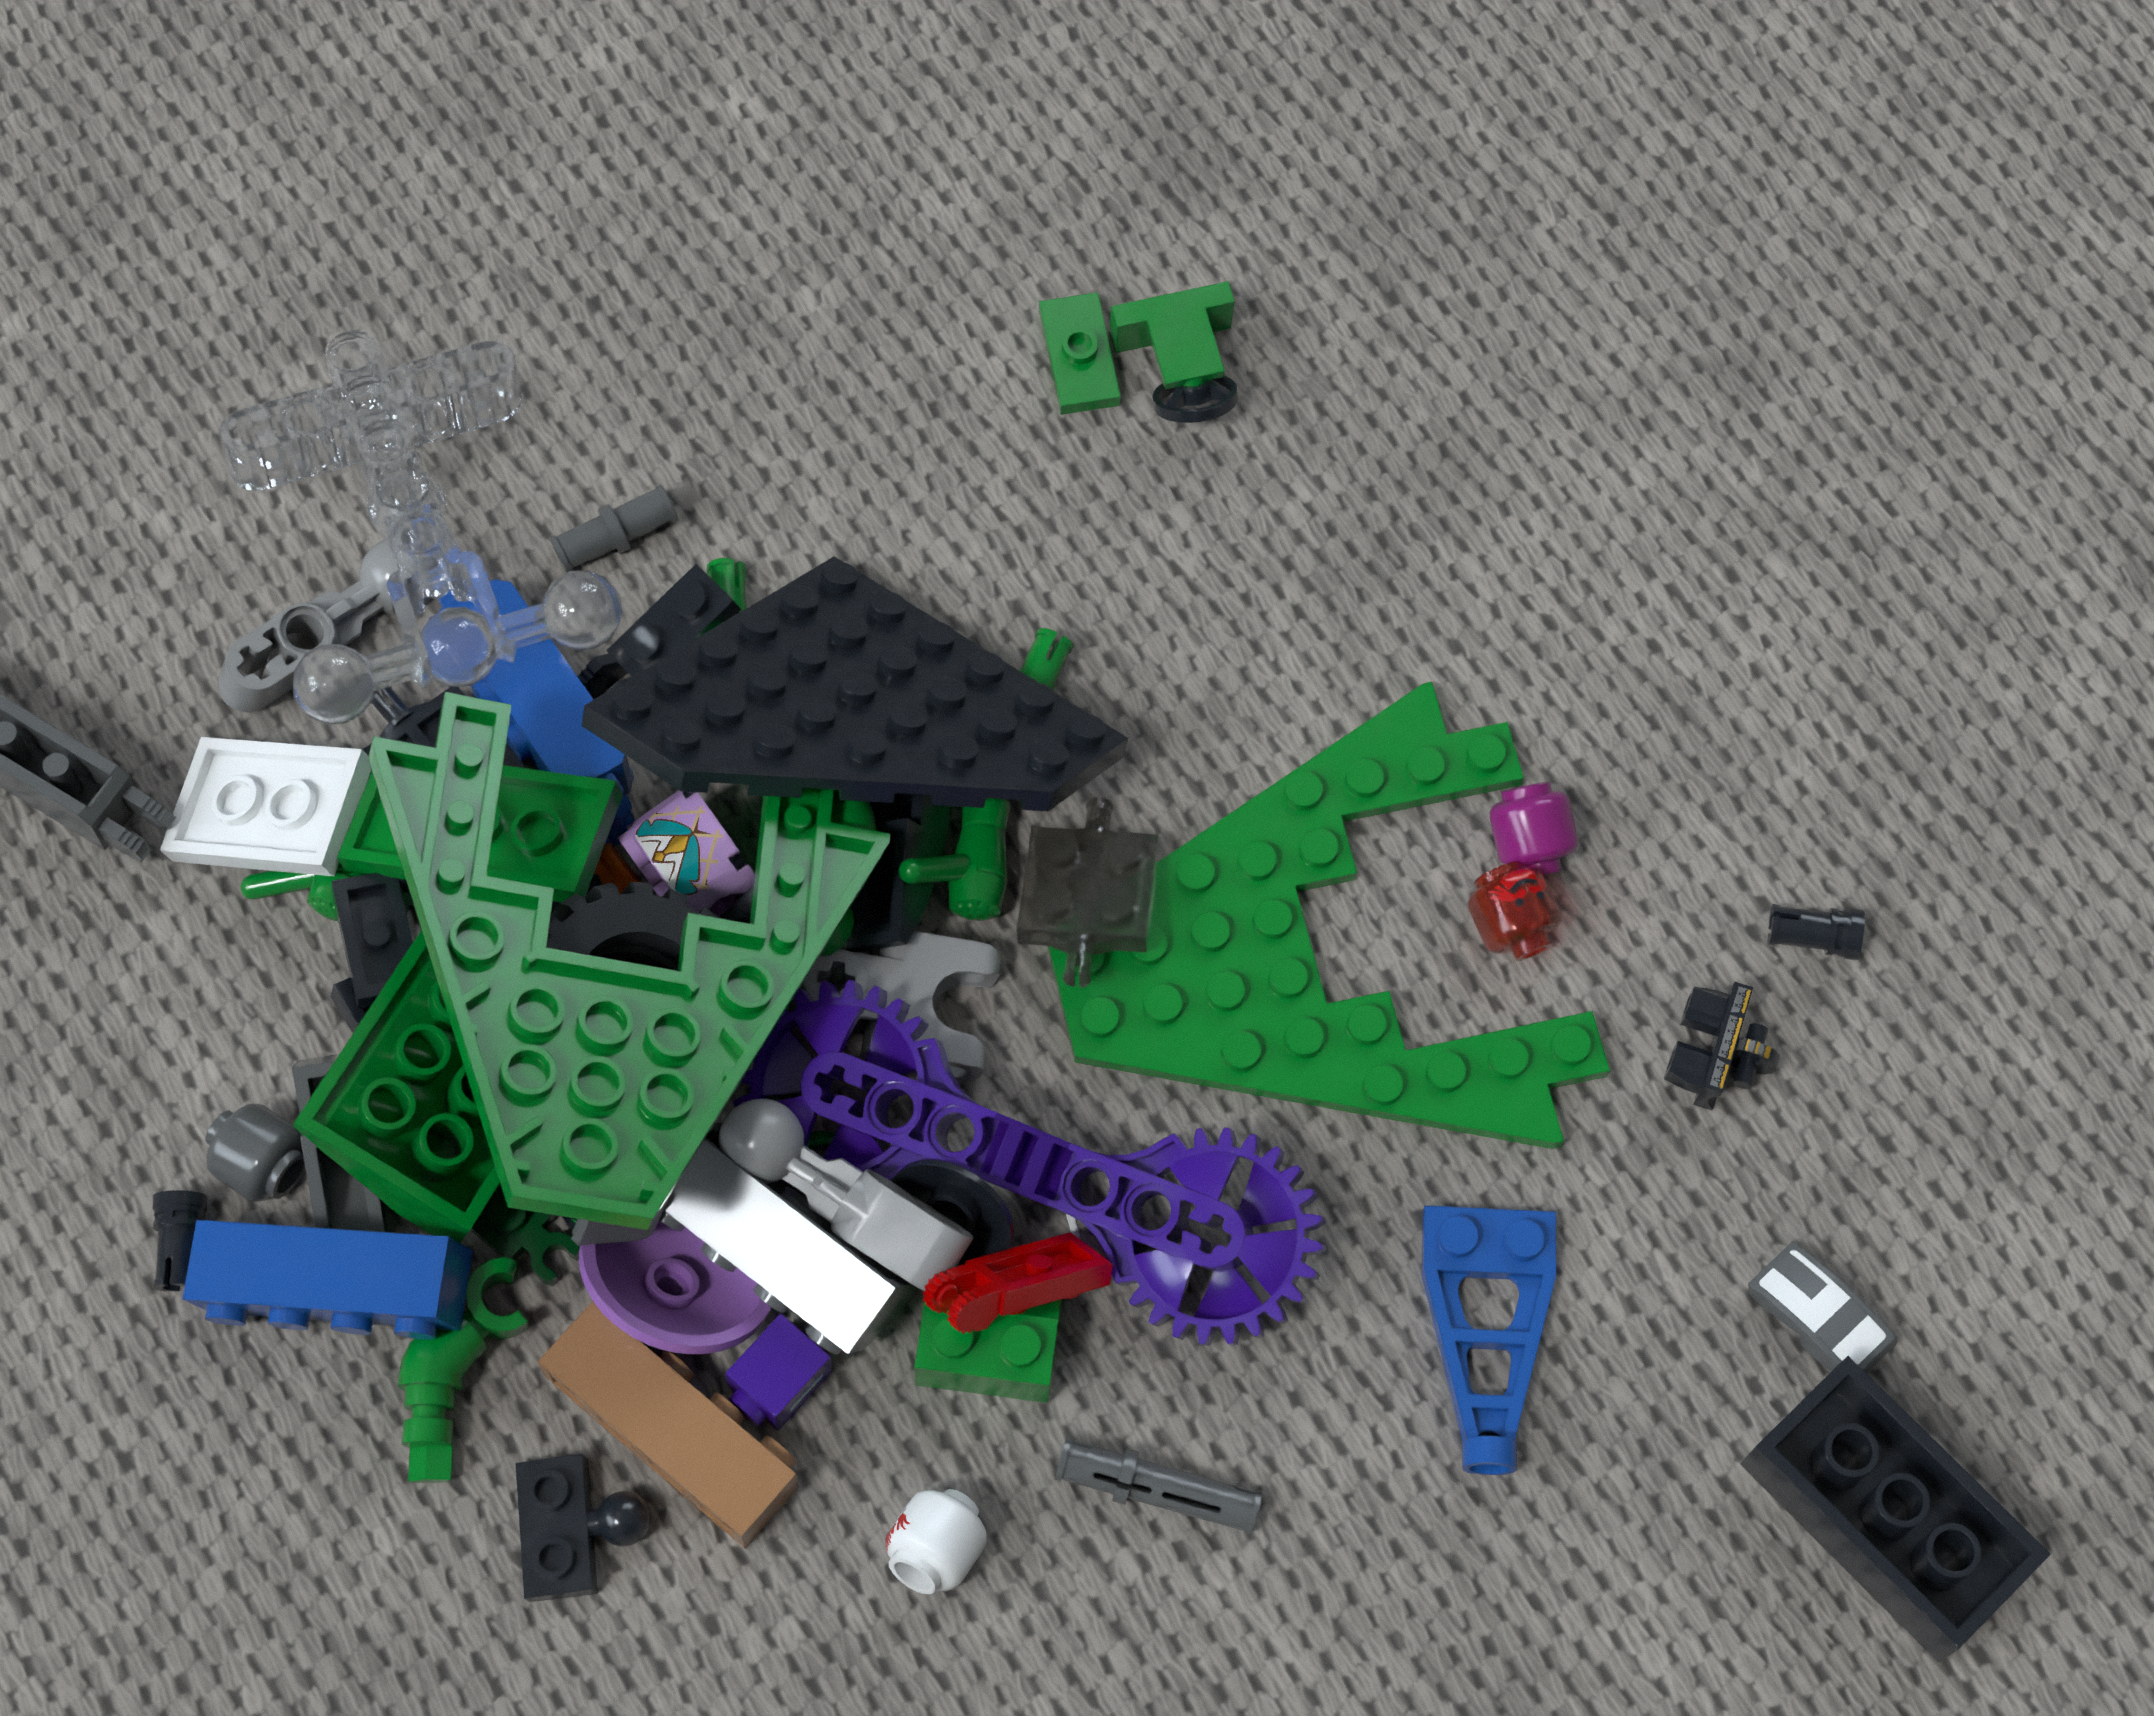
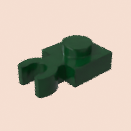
[470,1183,579,1286]

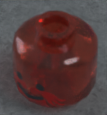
[1467,861,1562,961]

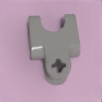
[804,931,1003,1082]

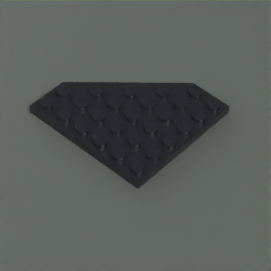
[581,556,1128,811]

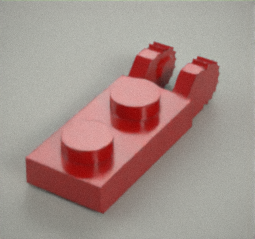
[922,1232,1113,1334]

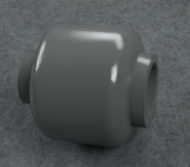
[205,1104,306,1202]

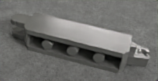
[0,694,176,863]

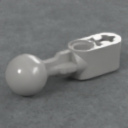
[218,537,439,712]
[718,1099,974,1291]

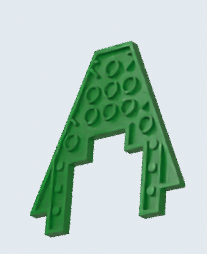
[1046,682,1610,1149]
[369,692,890,1230]

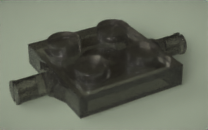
[1017,797,1159,988]

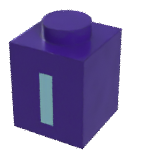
[725,1313,833,1431]

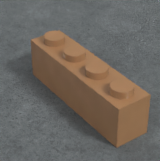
[537,1301,799,1549]

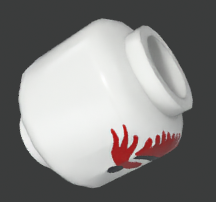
[885,1489,987,1594]

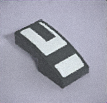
[1748,1241,1897,1373]

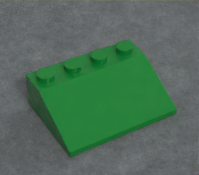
[292,930,500,1243]

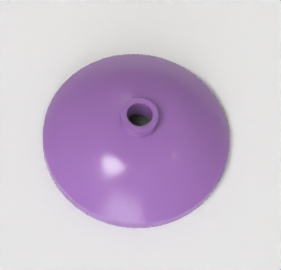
[579,1220,771,1354]

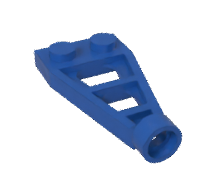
[1421,1205,1556,1475]

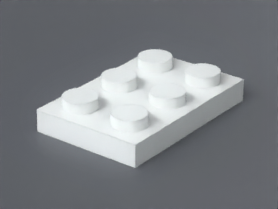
[160,737,372,877]

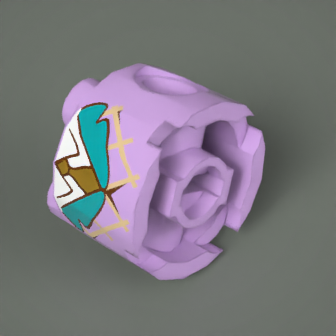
[618,790,755,917]

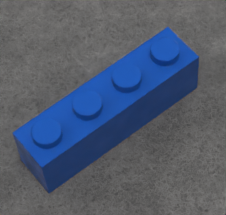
[182,1220,473,1340]

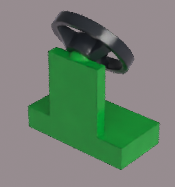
[1109,281,1238,423]

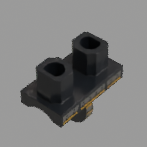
[1664,981,1780,1111]

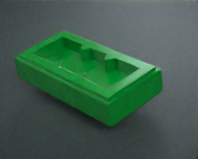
[1039,292,1121,415]

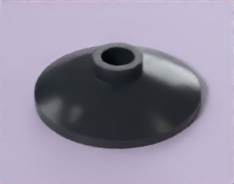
[892,1159,1014,1265]

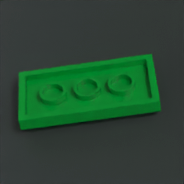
[336,765,623,902]

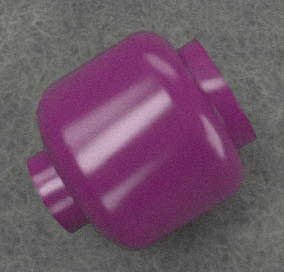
[1489,782,1578,876]

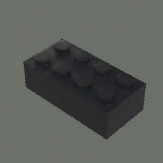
[1740,1356,2051,1663]

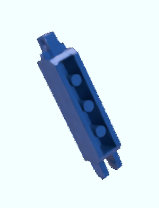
[431,562,635,847]

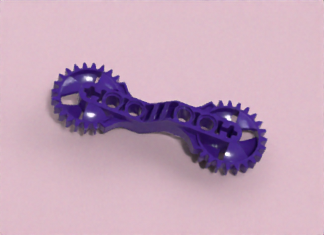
[733,980,1326,1346]

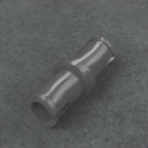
[549,485,678,574]

